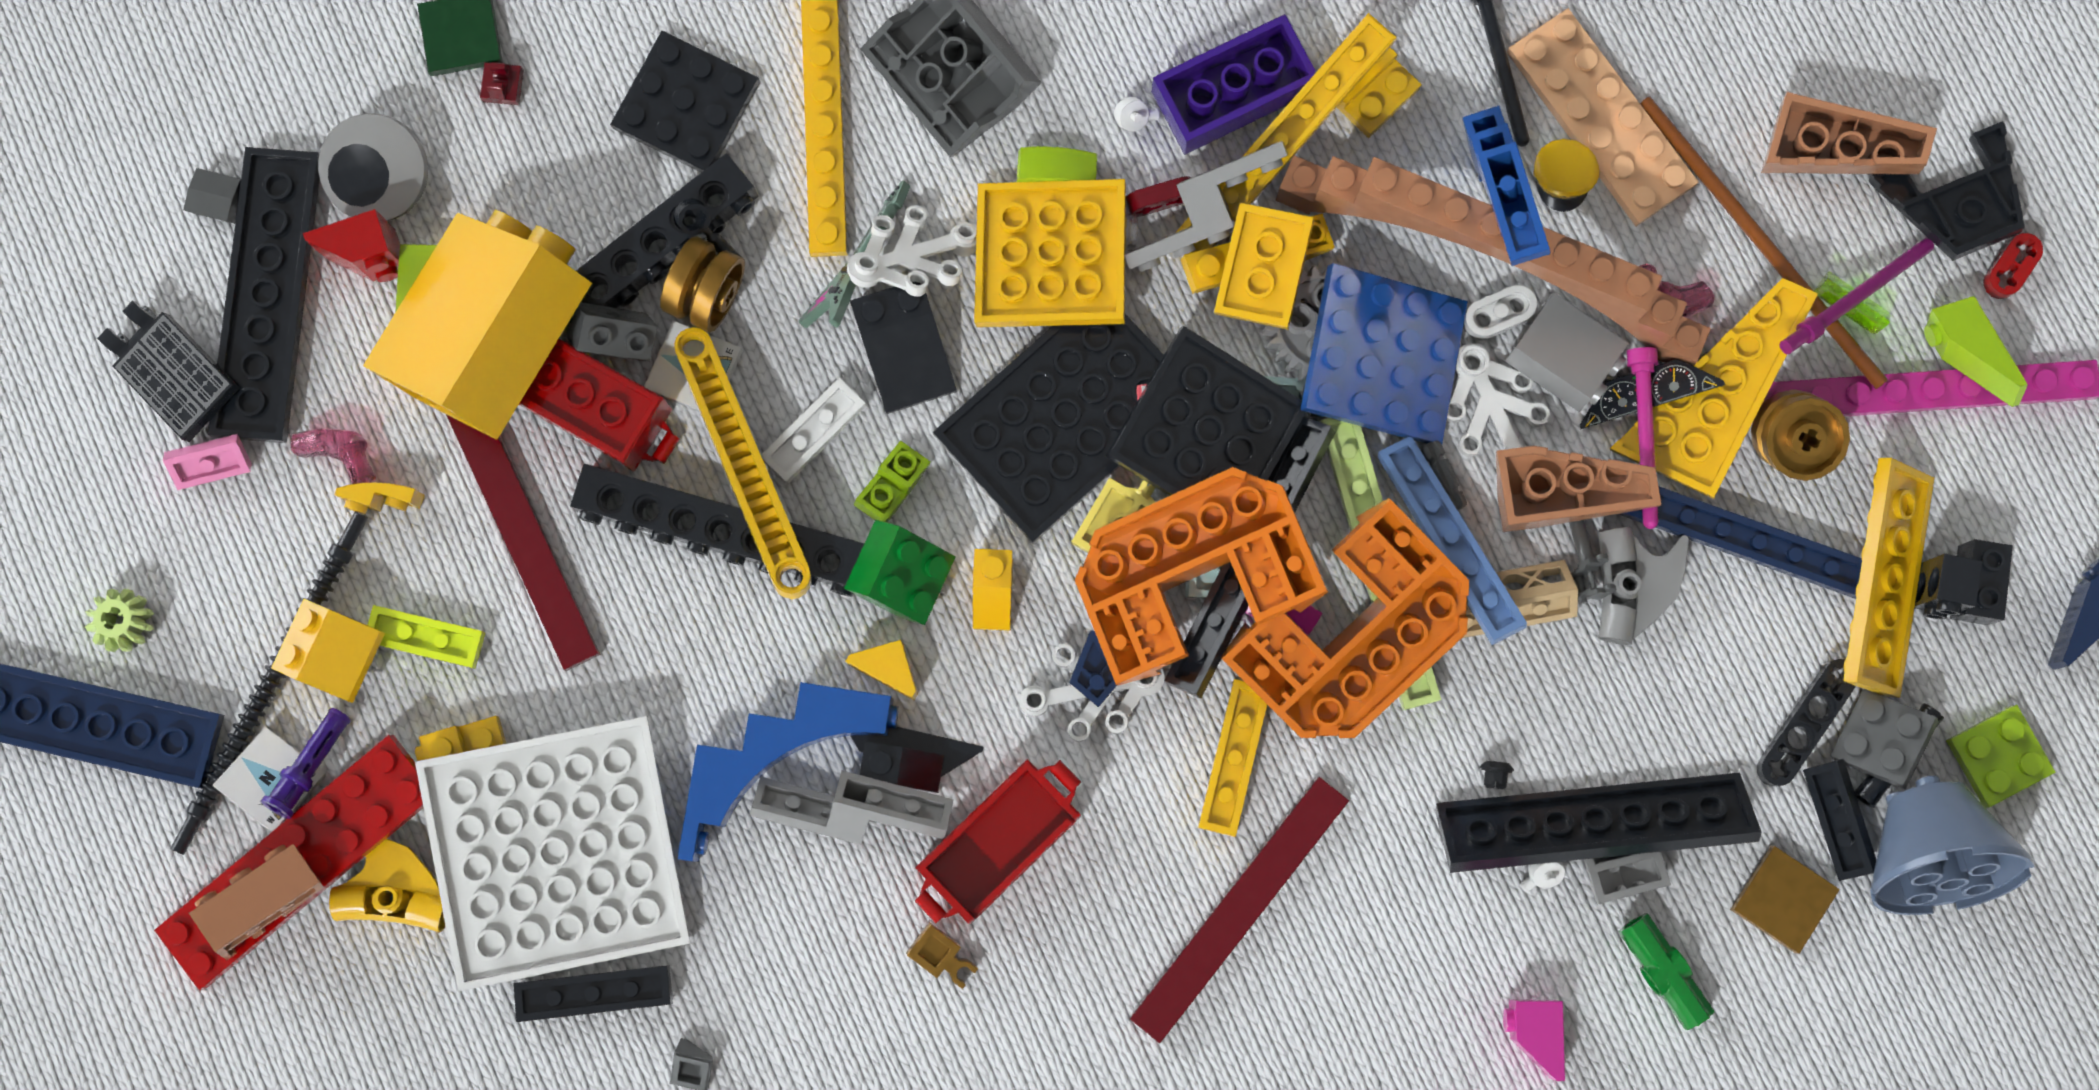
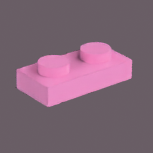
[163,434,252,490]

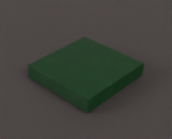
[417,0,503,77]

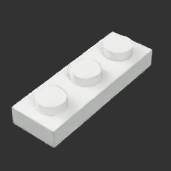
[761,378,867,484]

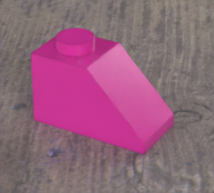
[1503,1000,1565,1081]

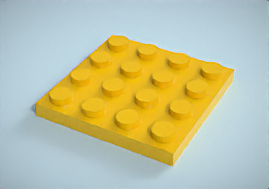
[974,179,1126,328]

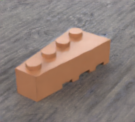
[1761,92,1937,174]

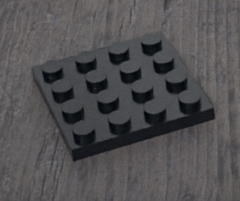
[1106,326,1306,496]

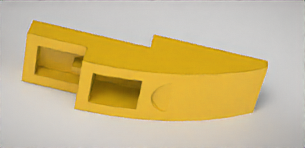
[1180,213,1335,294]

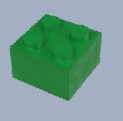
[844,520,956,625]

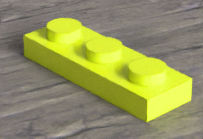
[367,605,485,669]

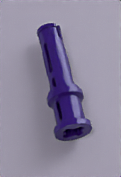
[260,708,351,819]

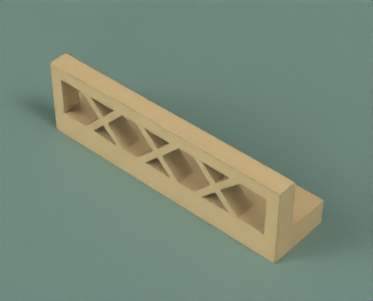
[1463,560,1578,638]

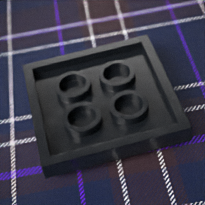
[610,31,760,172]

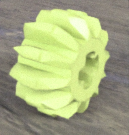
[85,588,154,652]

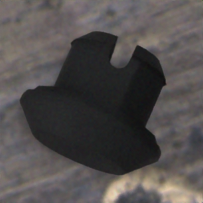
[1480,761,1514,789]

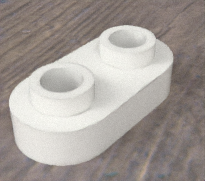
[1464,285,1537,339]

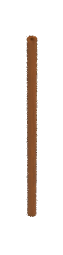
[1640,96,1888,389]

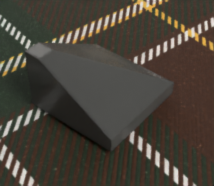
[669,1038,713,1090]

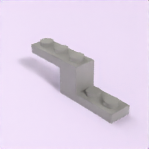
[1124,140,1288,272]
[749,771,954,845]

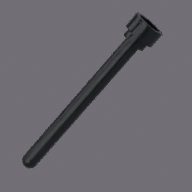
[1473,0,1530,147]

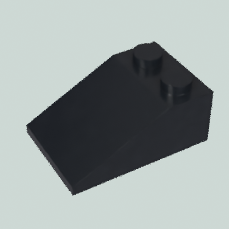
[850,282,957,414]

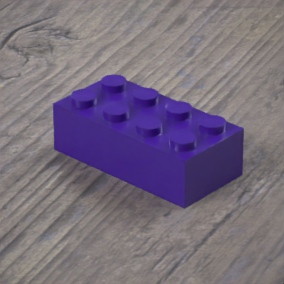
[1151,14,1316,155]

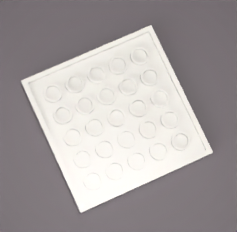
[415,716,691,992]

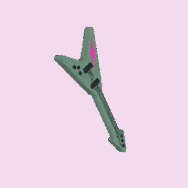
[798,180,910,328]

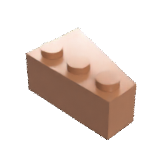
[189,844,324,960]

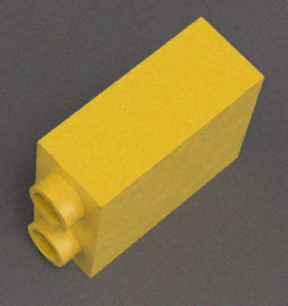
[363,209,592,440]

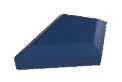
[1069,630,1117,707]

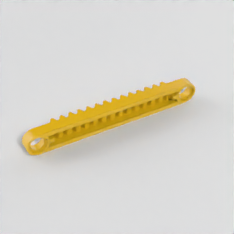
[674,327,812,599]

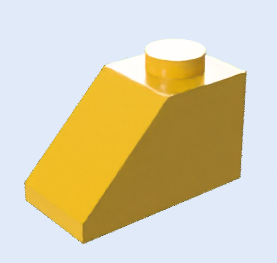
[973,549,1013,631]

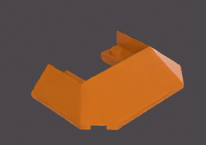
[1075,467,1328,685]
[1221,498,1469,738]

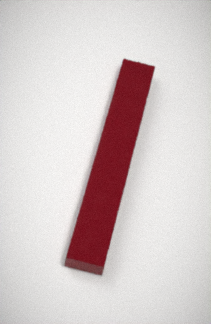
[446,415,601,671]
[1129,777,1349,1043]

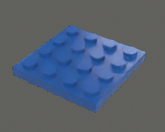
[1300,263,1468,444]

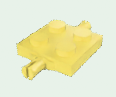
[1071,477,1156,553]

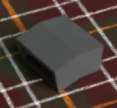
[183,168,241,224]

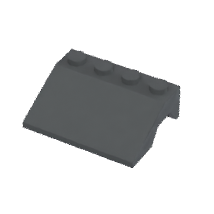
[860,0,1042,157]

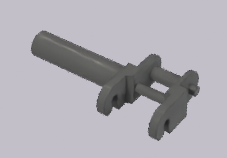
[1569,520,1617,604]

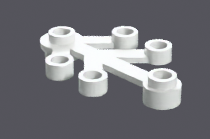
[847,205,977,297]
[1446,344,1550,457]
[1019,644,1165,742]

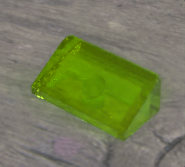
[1814,271,1890,334]

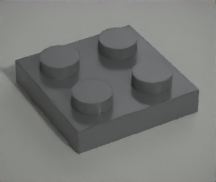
[1830,689,1939,790]

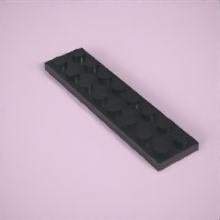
[208,147,320,443]
[1436,772,1761,873]

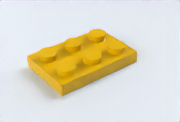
[1214,203,1314,330]

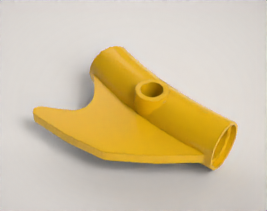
[329,839,446,933]

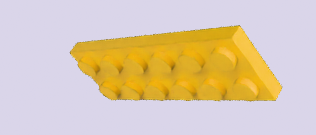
[1843,458,1934,698]

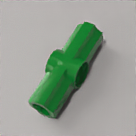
[1618,913,1715,1030]

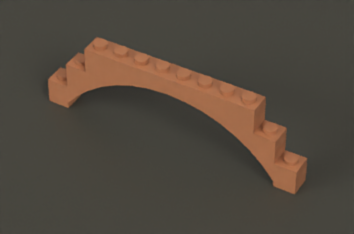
[1275,155,1711,366]

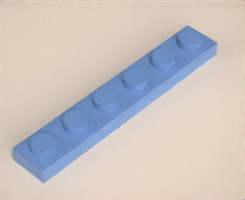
[1377,437,1527,645]

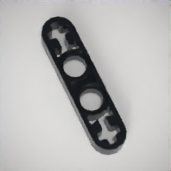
[1757,659,1856,787]

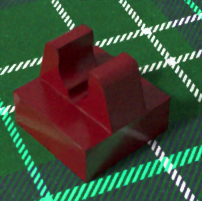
[480,62,524,105]

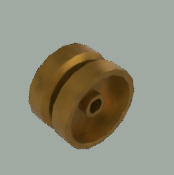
[660,236,745,333]
[1751,389,1850,481]

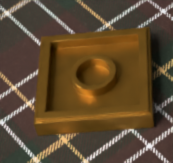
[1730,846,1840,954]

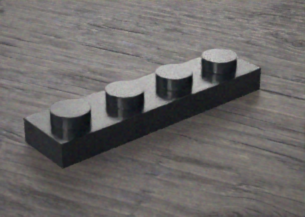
[513,965,673,1022]

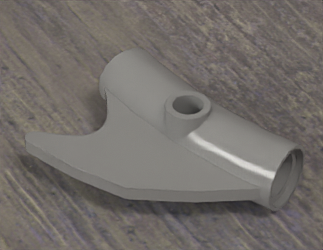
[1598,527,1689,645]

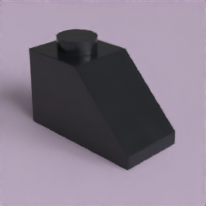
[860,741,944,793]

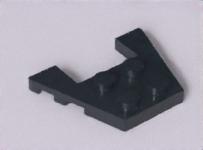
[1868,121,2025,261]

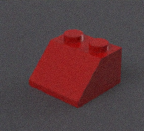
[303,209,400,282]

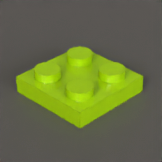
[1946,705,2056,808]

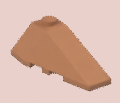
[1496,446,1661,532]

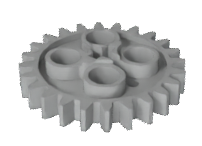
[1261,266,1327,381]

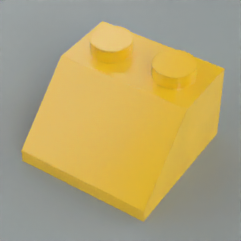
[271,599,385,703]

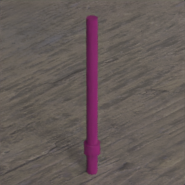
[1779,238,1934,354]

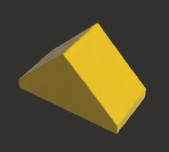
[845,640,918,701]

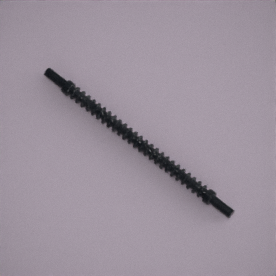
[170,511,368,855]

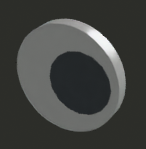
[318,114,428,221]

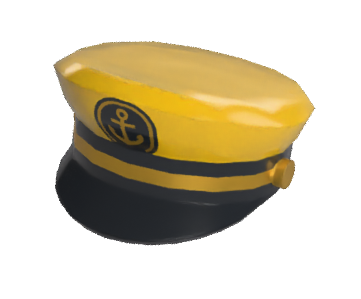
[1533,139,1600,212]

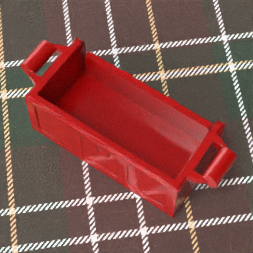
[519,339,680,472]
[915,759,1081,924]

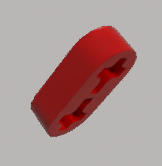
[1983,233,2043,299]

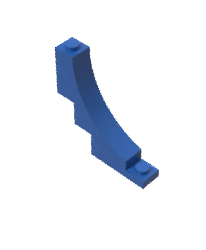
[1463,106,1550,266]
[677,682,899,862]

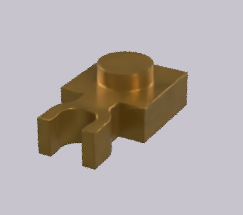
[906,922,978,989]

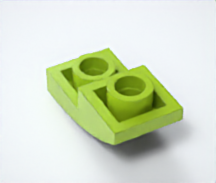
[1017,146,1097,182]
[854,440,931,523]

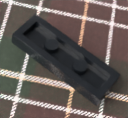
[1803,759,1877,881]

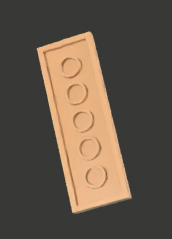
[1506,8,1699,227]

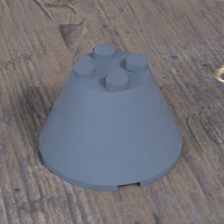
[1870,776,2034,915]

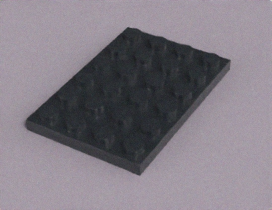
[933,314,1164,544]

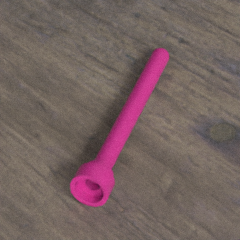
[1627,347,1658,529]

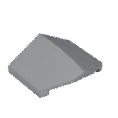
[1583,852,1671,905]

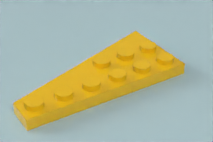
[1610,278,1818,499]

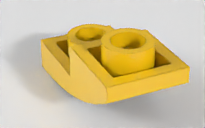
[334,482,425,514]

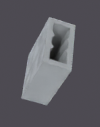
[1505,292,1629,412]

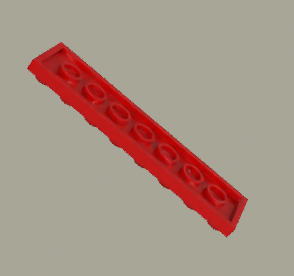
[154,735,424,990]

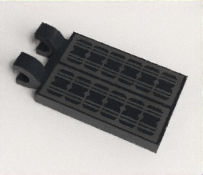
[97,300,240,442]

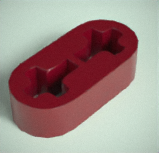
[1126,176,1191,217]

